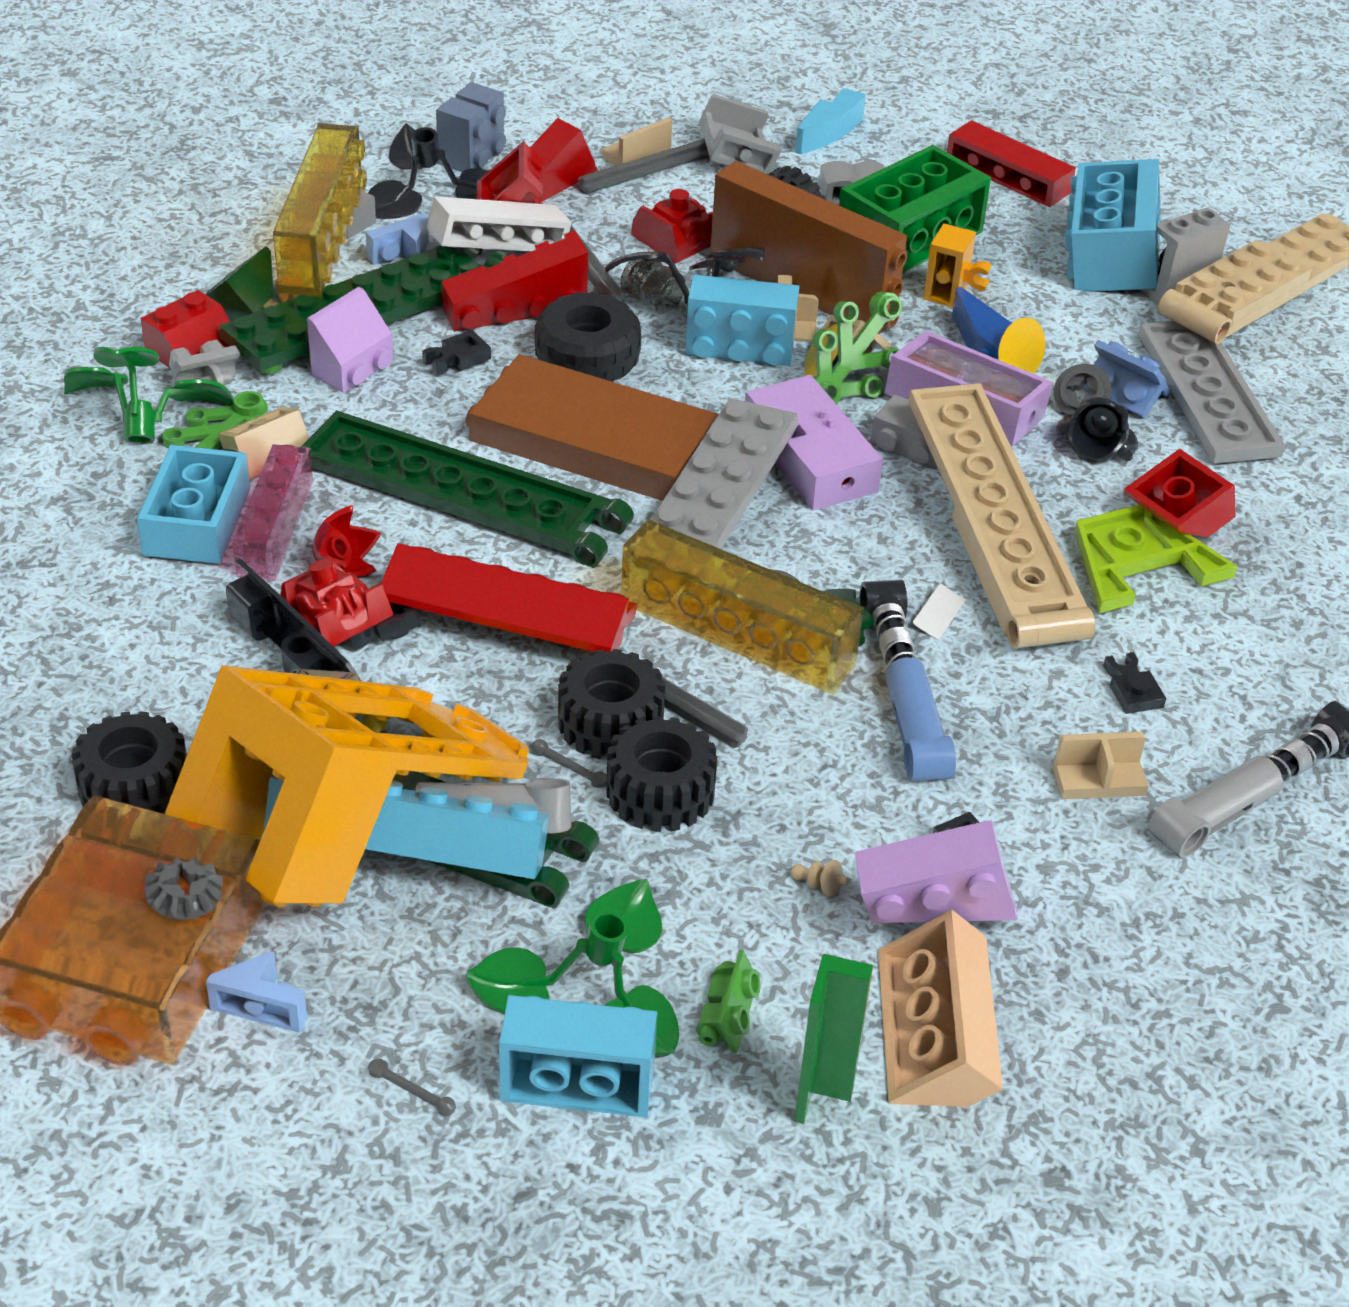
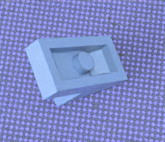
[366,213,429,265]
[206,952,307,1033]

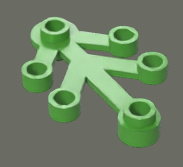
[813,292,902,405]
[162,391,268,452]

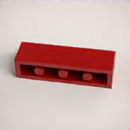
[947,120,1076,208]

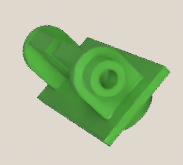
[696,950,761,1053]

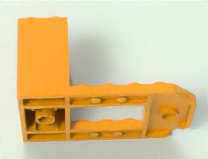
[165,665,529,907]

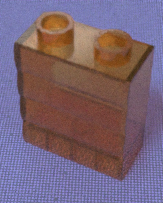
[0,795,267,1066]

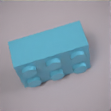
[685,274,799,366]
[137,445,250,564]
[499,995,657,1118]

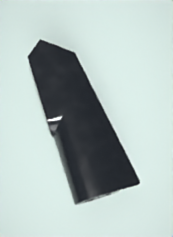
[226,558,362,681]

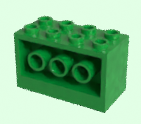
[839,145,991,274]

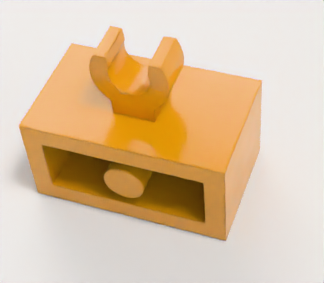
[923,224,992,307]

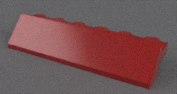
[381,543,637,652]

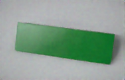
[794,954,873,1124]

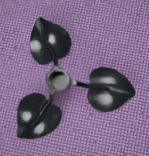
[368,123,489,219]
[605,246,765,304]

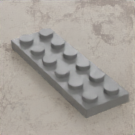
[1138,321,1285,464]
[628,398,799,583]

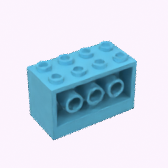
[1065,159,1161,291]

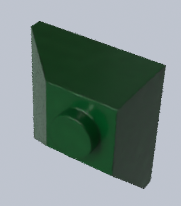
[205,246,274,321]

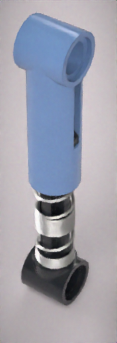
[859,579,956,781]

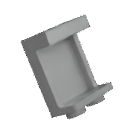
[700,94,781,174]
[1140,208,1230,305]

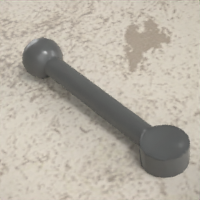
[531,739,607,788]
[368,1059,456,1116]

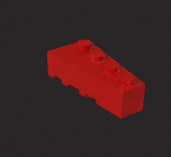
[441,230,588,332]

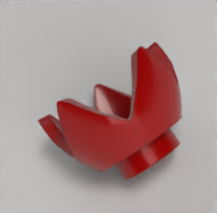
[312,505,381,577]

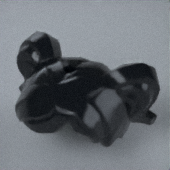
[1056,397,1138,461]

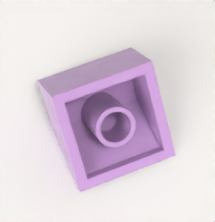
[307,287,393,393]

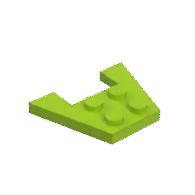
[1074,505,1237,614]

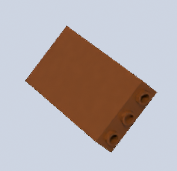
[710,161,907,334]
[466,354,719,501]

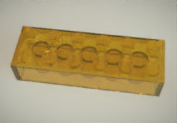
[273,123,367,297]
[621,519,864,695]

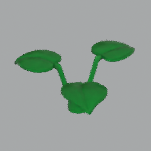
[64,346,234,442]
[466,879,679,1056]

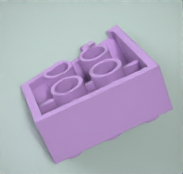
[855,820,1018,923]

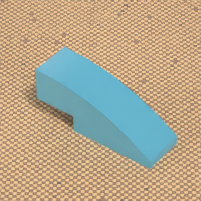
[795,88,866,155]

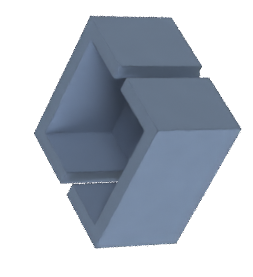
[436,82,506,172]

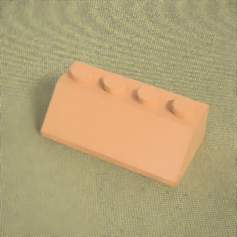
[878,909,1003,1107]

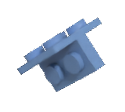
[1082,340,1171,419]

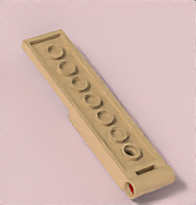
[1158,213,1349,344]
[908,383,1095,648]

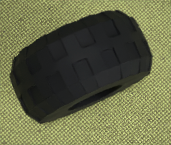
[534,292,642,382]

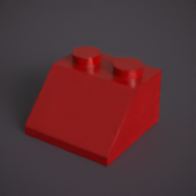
[140,290,241,369]
[1124,448,1236,537]

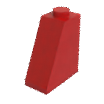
[530,118,598,202]

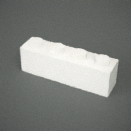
[427,196,572,251]

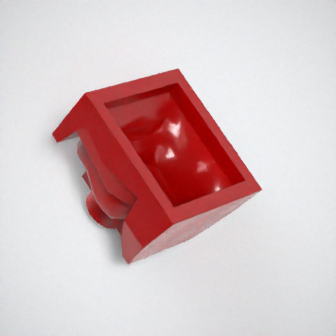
[477,141,544,204]
[631,189,713,264]
[280,559,394,647]

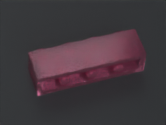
[232,444,313,581]

